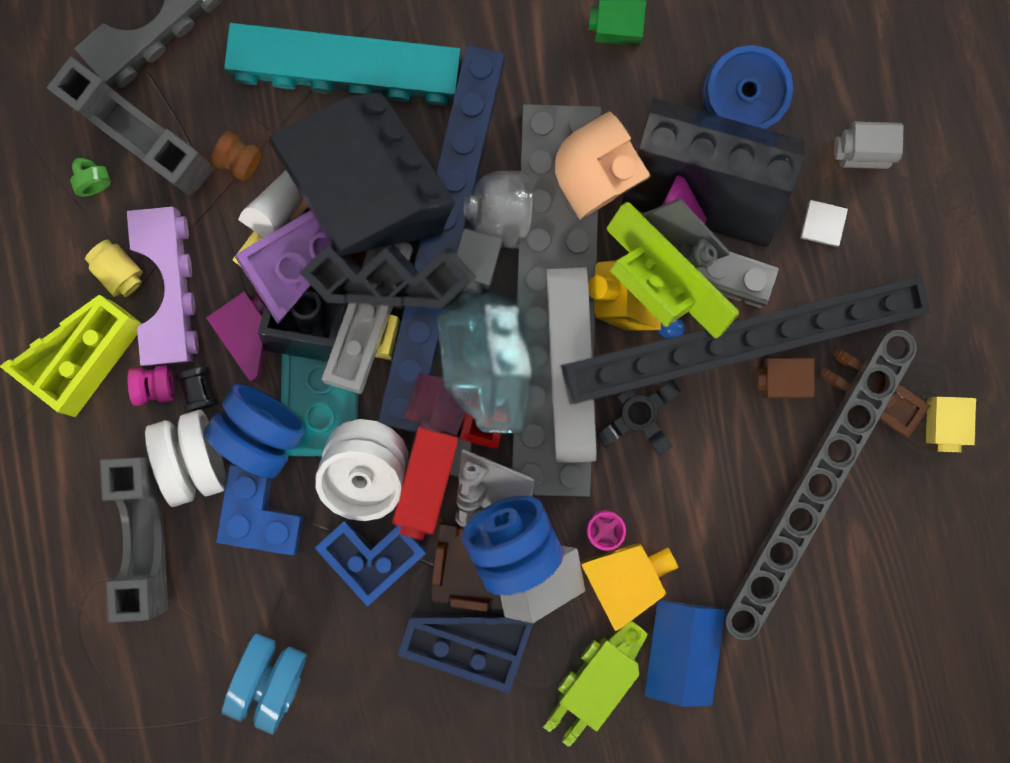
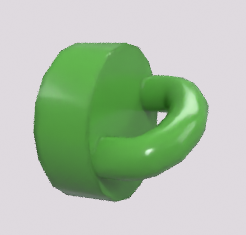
[70,157,111,197]

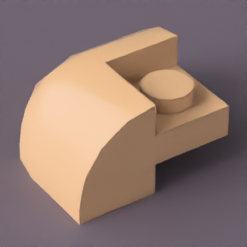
[555,112,650,220]

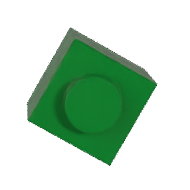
[589,0,646,46]

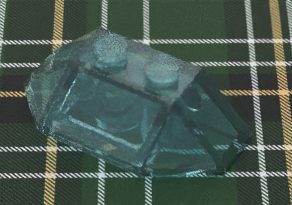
[437,291,531,433]

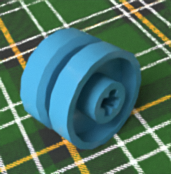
[222,633,307,735]

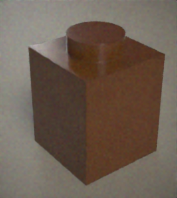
[755,358,815,398]

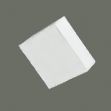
[800,200,848,248]

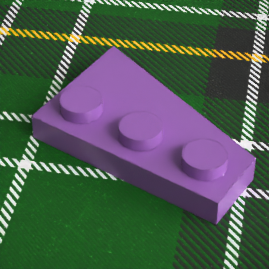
[235,210,331,324]

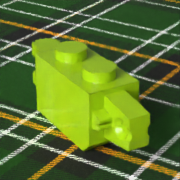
[543,621,648,747]

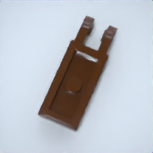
[819,348,930,438]

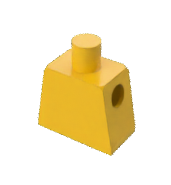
[588,259,661,331]
[580,543,678,631]

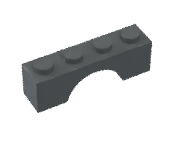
[74,0,222,90]

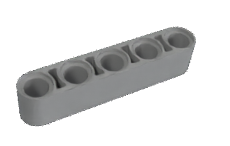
[547,267,596,463]

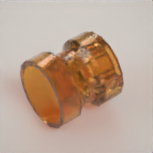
[210,130,263,183]

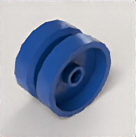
[701,45,794,129]
[204,383,307,479]
[461,496,564,595]

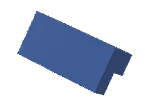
[645,600,725,707]

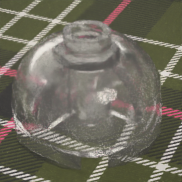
[464,170,533,249]

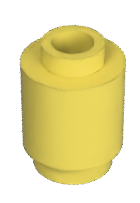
[85,239,143,297]

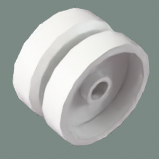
[145,410,227,507]
[316,419,408,521]

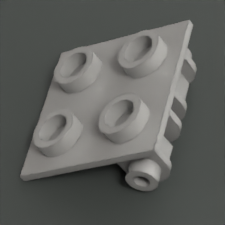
[455,450,534,529]

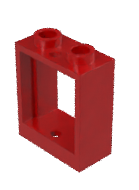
[393,428,458,541]

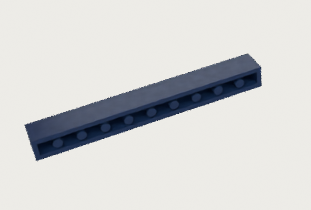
[378,45,505,432]

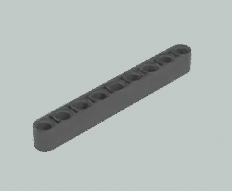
[724,330,917,640]

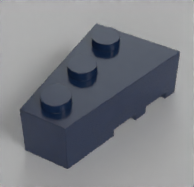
[397,613,533,694]

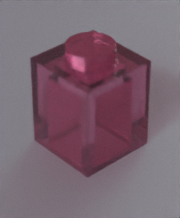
[404,373,472,435]

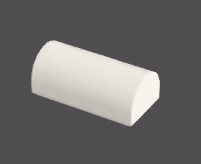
[238,170,303,238]

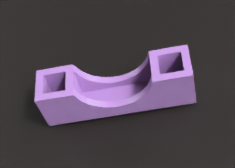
[127,207,199,367]

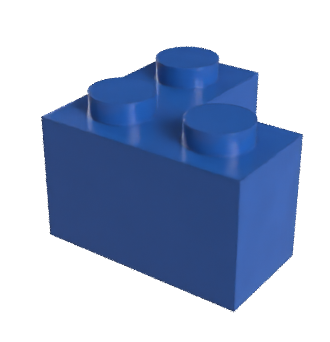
[216,465,306,556]
[315,519,428,607]

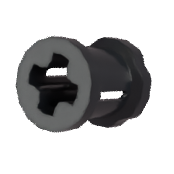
[175,367,218,413]

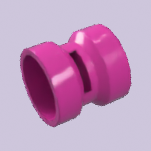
[128,364,175,406]
[586,510,626,551]

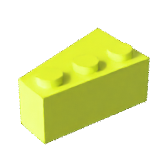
[0,295,143,417]

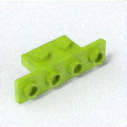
[607,202,739,338]

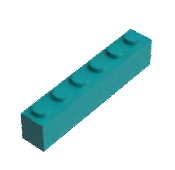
[224,23,461,106]

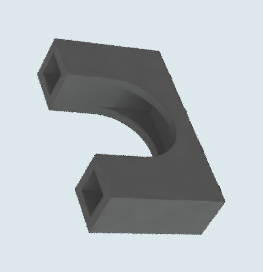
[46,56,215,198]
[100,457,168,623]

